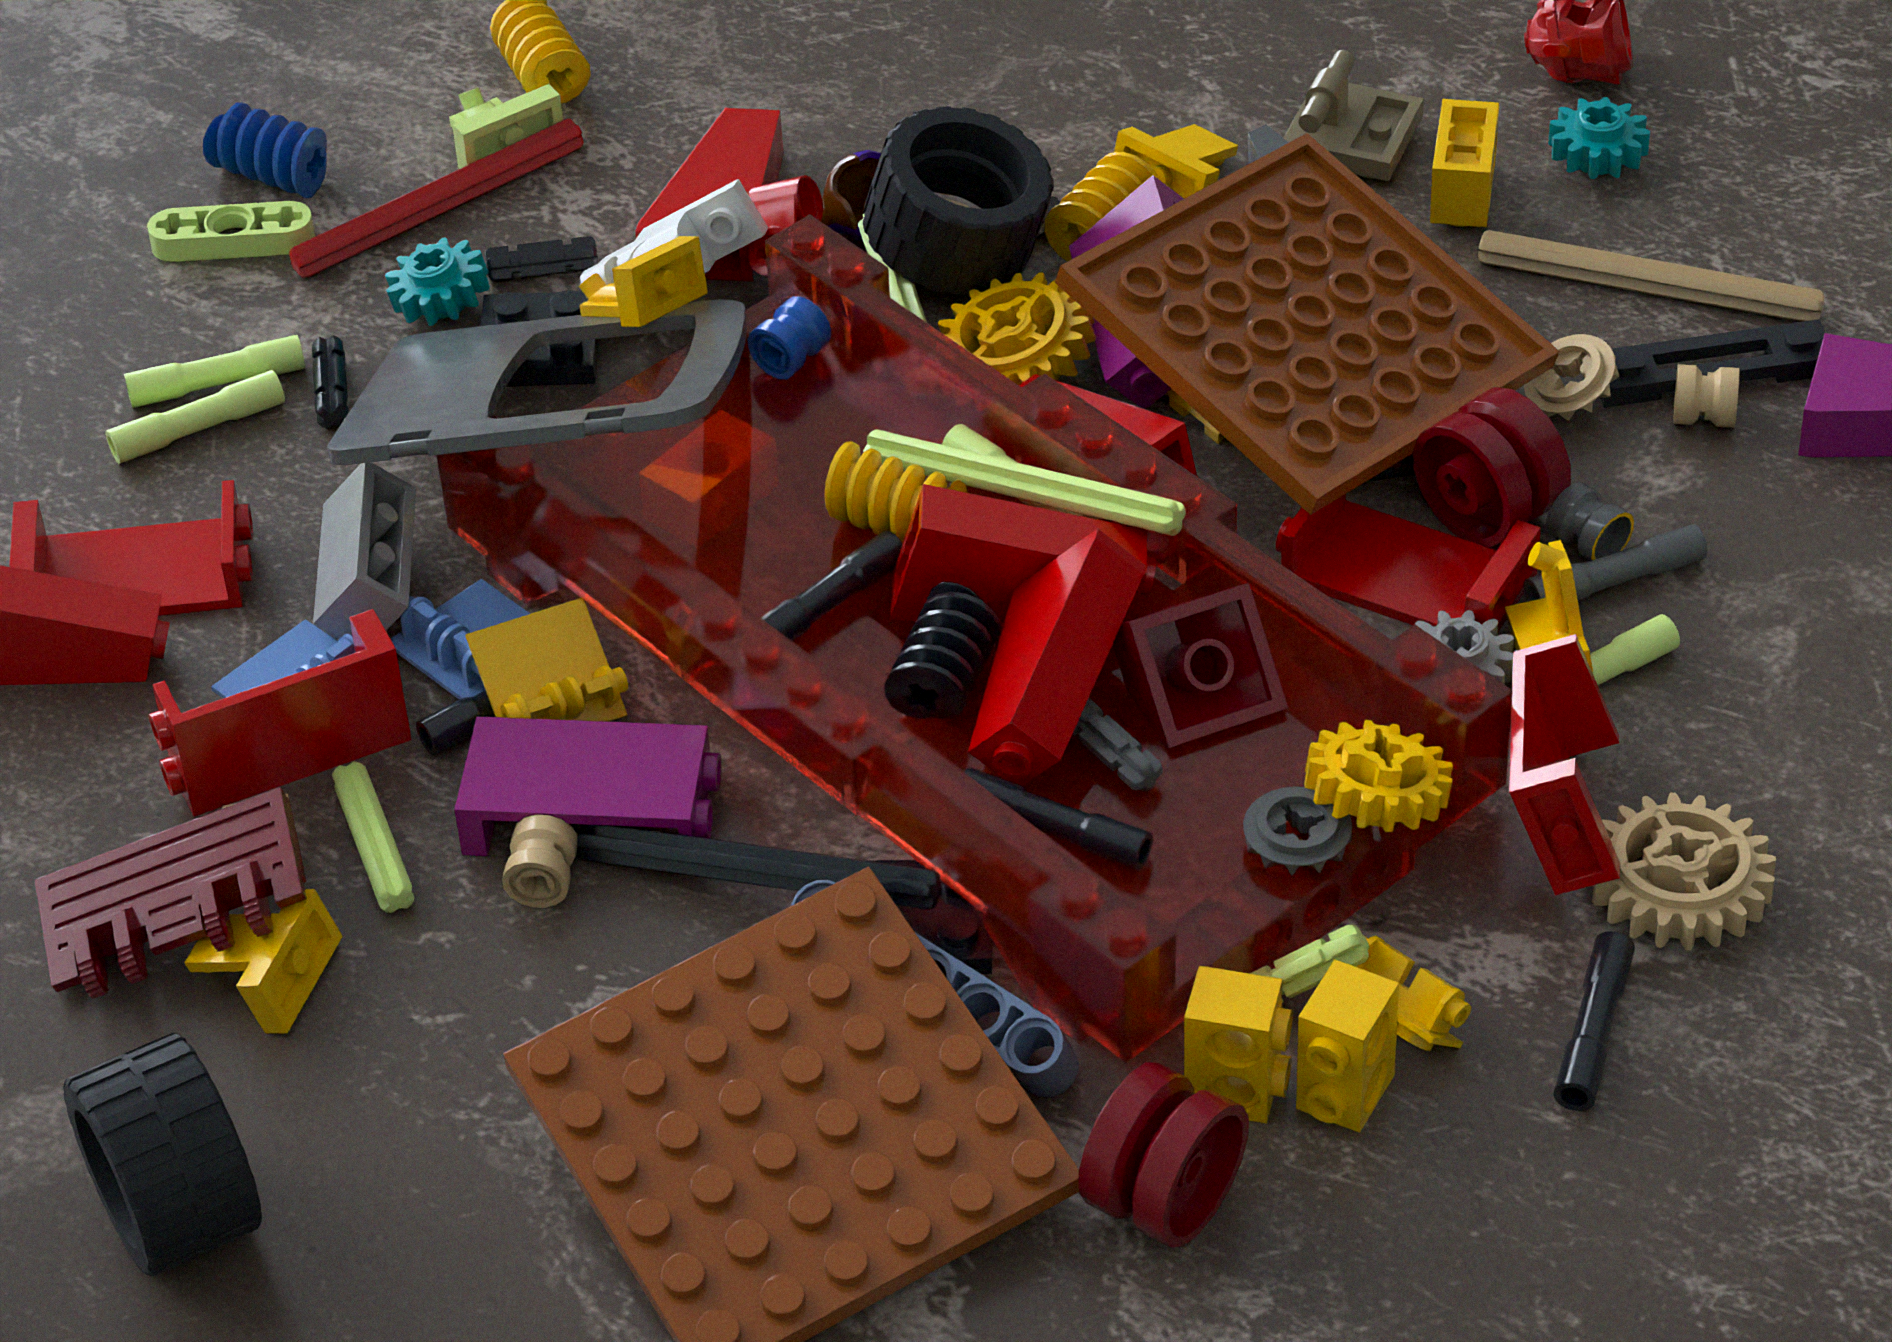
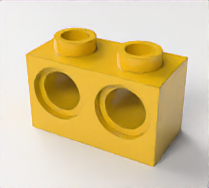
[1430,99,1499,227]
[1296,959,1399,1133]
[1184,966,1293,1124]

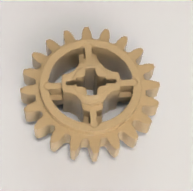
[1592,793,1776,950]

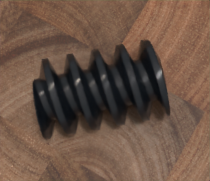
[884,581,1001,719]

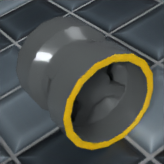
[1546,482,1634,561]

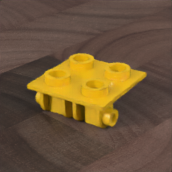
[465,597,628,722]

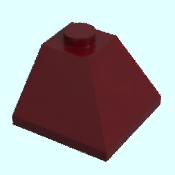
[1112,583,1288,748]

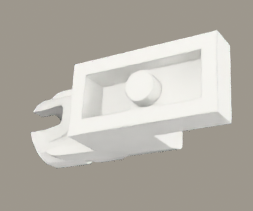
[580,179,769,298]

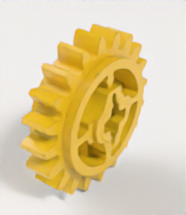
[932,272,1096,408]

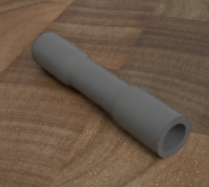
[1523,524,1708,602]

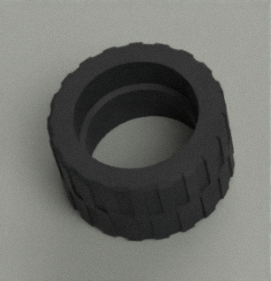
[862,106,1054,296]
[63,1033,262,1277]

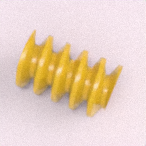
[490,0,591,104]
[1045,152,1160,262]
[824,441,967,544]

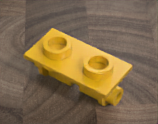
[1356,935,1471,1051]

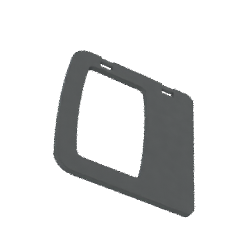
[327,299,747,465]

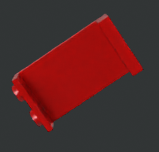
[9,480,253,616]
[1275,494,1541,632]
[148,609,412,817]
[1509,634,1620,895]

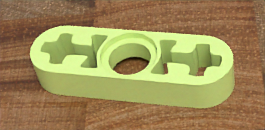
[147,201,315,262]

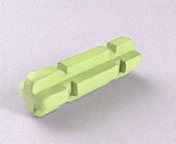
[1250,924,1370,1003]

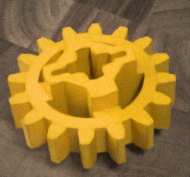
[1304,720,1453,832]

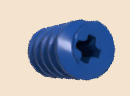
[203,102,327,198]

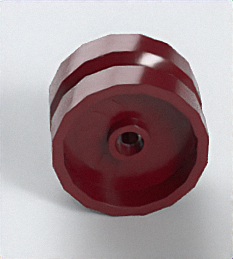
[1413,387,1571,547]
[1078,1062,1249,1247]

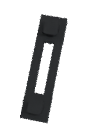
[1600,319,1826,408]

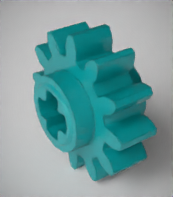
[1548,97,1650,179]
[385,237,490,326]

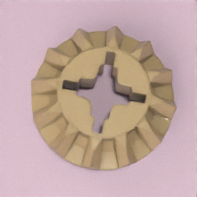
[1524,334,1620,421]

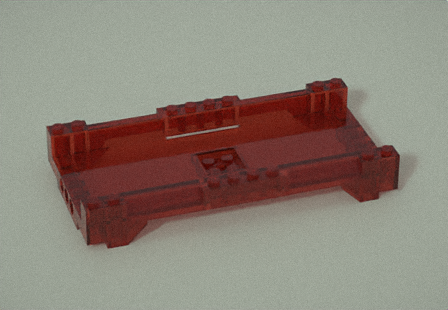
[436,214,1513,1063]

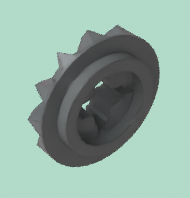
[1243,786,1352,876]

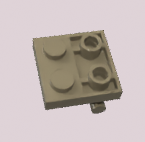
[1284,50,1424,181]

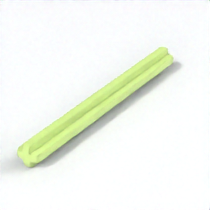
[863,429,1186,536]

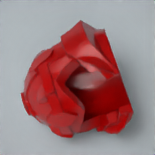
[1524,0,1633,85]

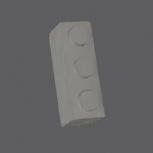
[313,462,416,640]

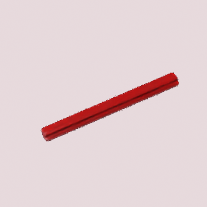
[289,119,584,278]

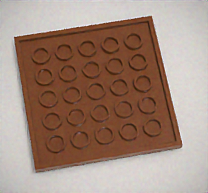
[1055,133,1560,515]
[503,866,1079,1342]

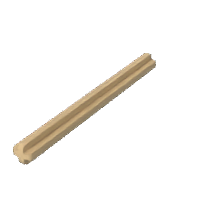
[1478,230,1824,322]

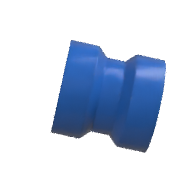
[748,296,832,379]

